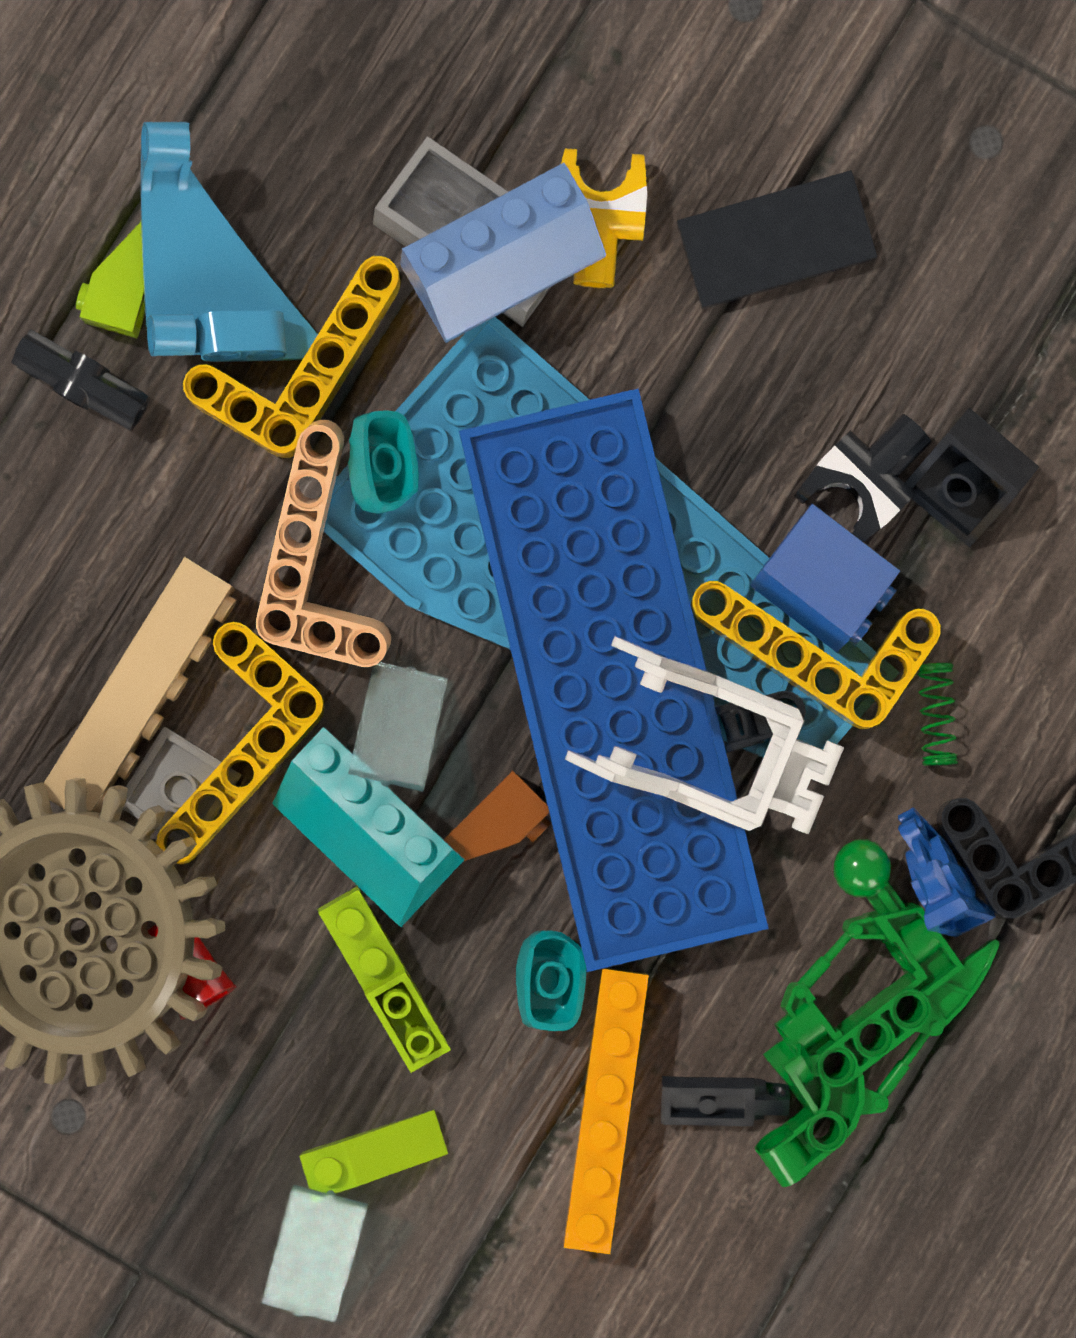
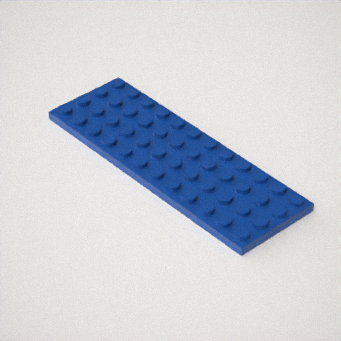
[459,388,769,972]

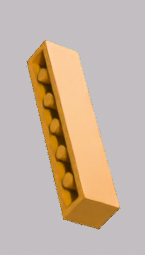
[564,968,649,1254]

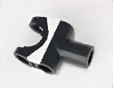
[794,414,932,542]

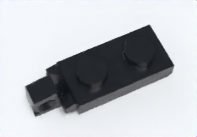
[661,1076,790,1126]

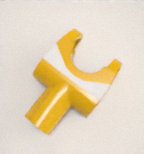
[561,148,647,288]

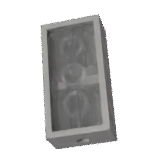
[373,136,552,327]

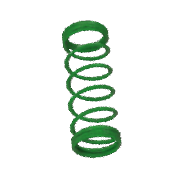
[917,663,958,766]

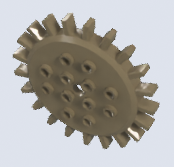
[0,778,225,1087]

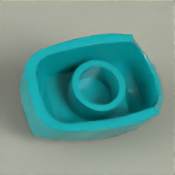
[348,410,419,514]
[516,930,586,1031]

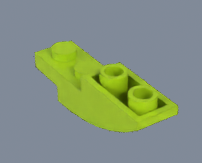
[317,886,451,1073]

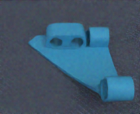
[141,122,318,362]

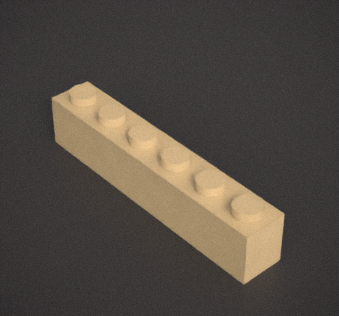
[44,557,237,813]

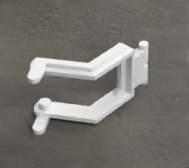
[565,636,844,834]

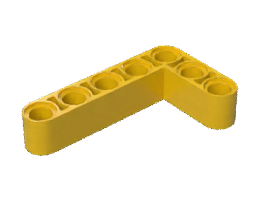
[183,256,400,458]
[691,581,940,729]
[156,622,325,864]

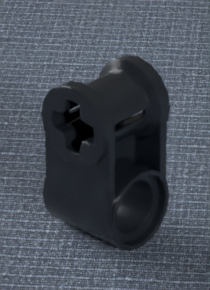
[715,691,806,753]

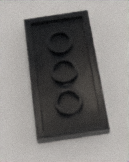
[676,170,877,310]

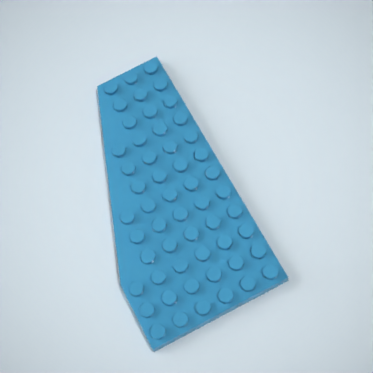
[319,317,900,758]

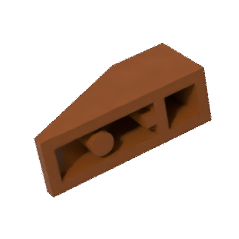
[444,771,552,862]

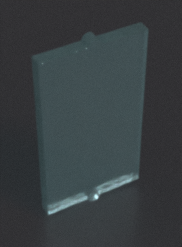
[348,662,448,792]
[262,1185,368,1322]

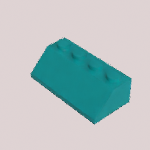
[272,727,465,927]

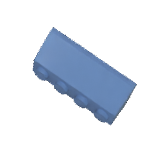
[400,163,606,343]

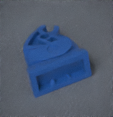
[898,807,996,937]

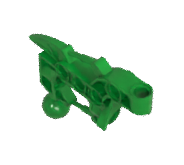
[755,839,999,1187]

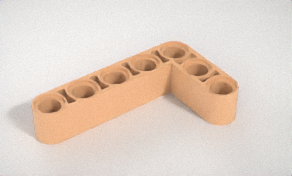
[256,420,391,667]

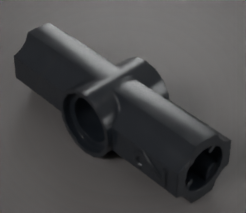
[11,329,151,432]

